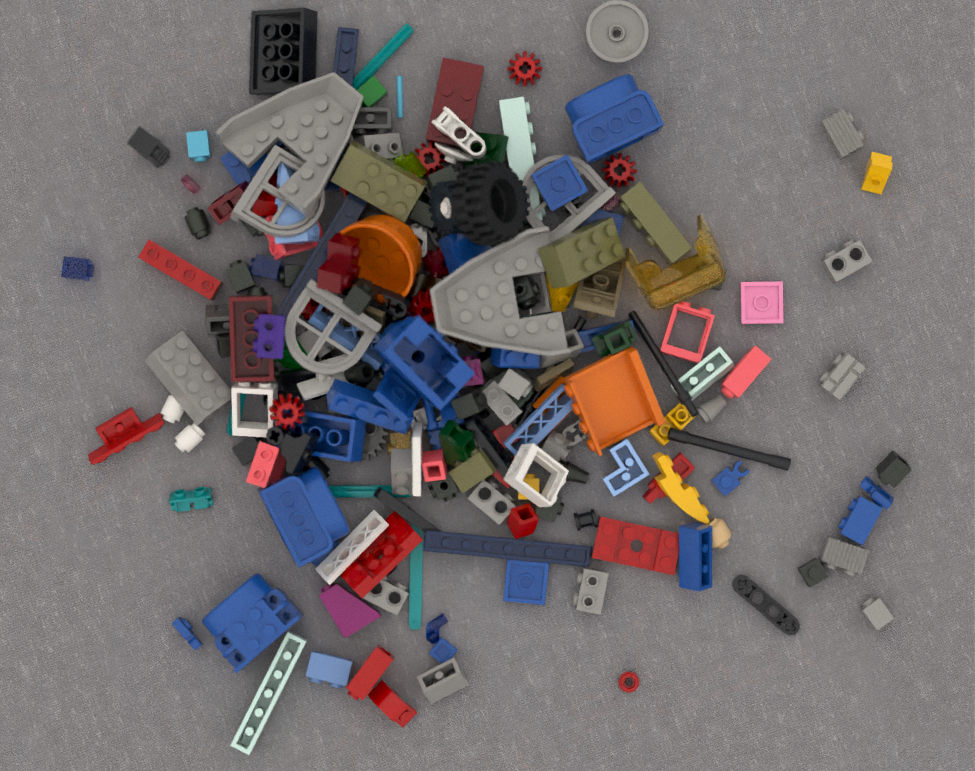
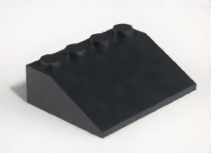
[249,8,318,95]

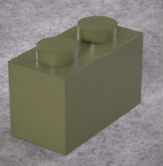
[448,447,497,493]

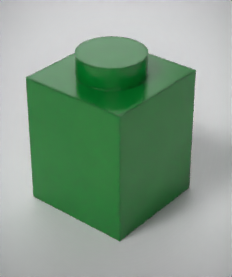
[357,76,388,107]

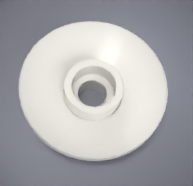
[434,142,474,164]

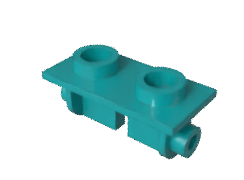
[169,487,213,512]

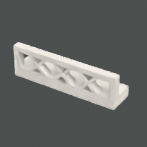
[315,510,389,585]

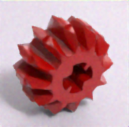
[507,51,543,87]
[412,141,447,177]
[602,153,637,189]
[410,289,436,324]
[269,393,305,429]

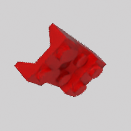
[340,511,423,598]
[591,517,679,575]

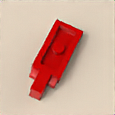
[642,452,695,504]

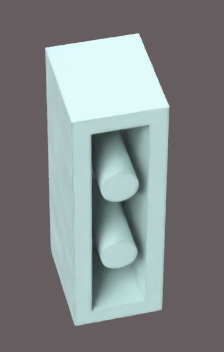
[671,346,734,401]

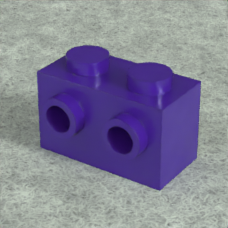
[253,313,285,359]

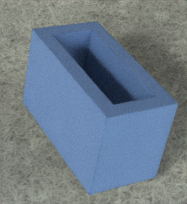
[306,650,353,689]

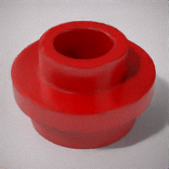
[618,671,639,693]

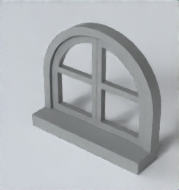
[230,145,325,238]
[523,155,616,243]
[284,279,382,375]

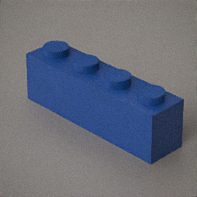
[327,378,414,434]

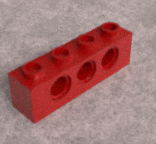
[138,240,223,301]

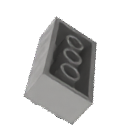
[145,331,232,426]

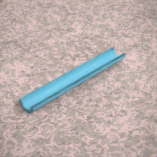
[396,76,403,118]

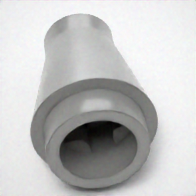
[697,395,727,424]

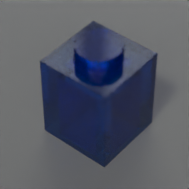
[249,254,282,281]
[61,256,94,281]

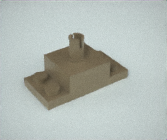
[573,259,627,319]

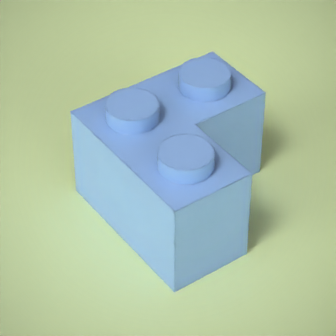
[602,439,650,497]

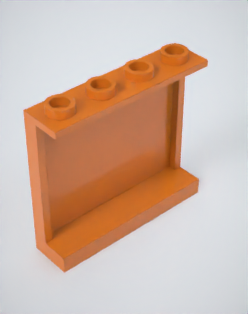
[563,346,666,456]

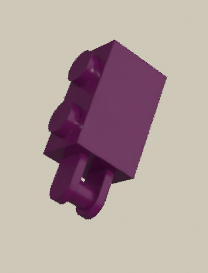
[461,356,484,389]

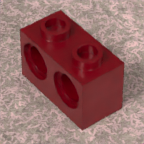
[207,180,249,225]

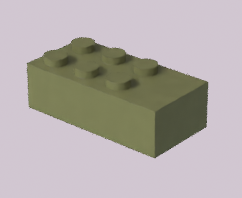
[331,140,427,223]
[618,182,692,266]
[538,217,626,288]

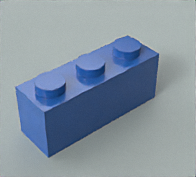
[679,522,712,592]

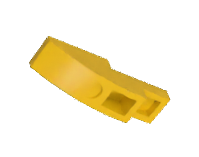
[652,452,710,524]

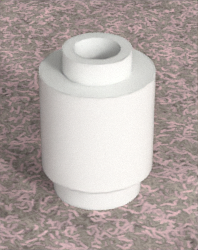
[160,395,185,424]
[174,423,205,453]

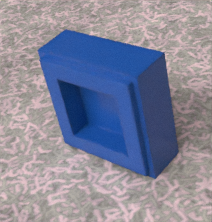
[428,637,458,664]

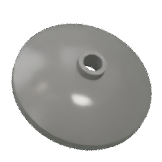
[586,0,649,63]

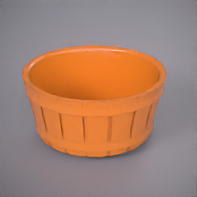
[339,215,422,305]

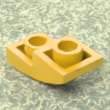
[649,403,694,447]

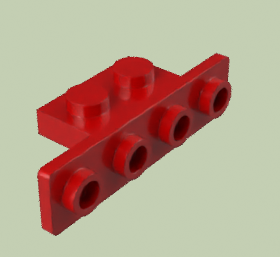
[88,407,164,465]

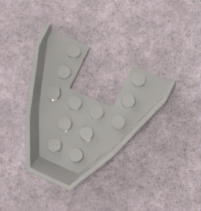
[216,72,364,219]
[430,226,571,356]

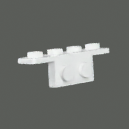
[297,354,380,400]

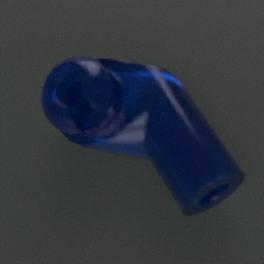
[426,613,448,644]

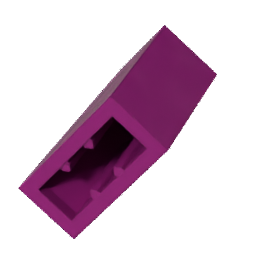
[319,583,381,638]

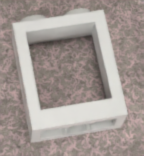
[231,381,278,437]
[503,443,569,507]

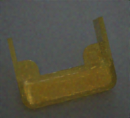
[625,215,726,311]

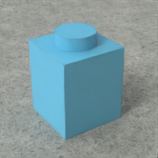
[186,130,212,163]

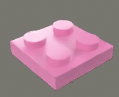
[740,281,783,324]

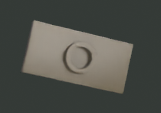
[533,358,575,392]

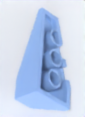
[275,162,320,245]

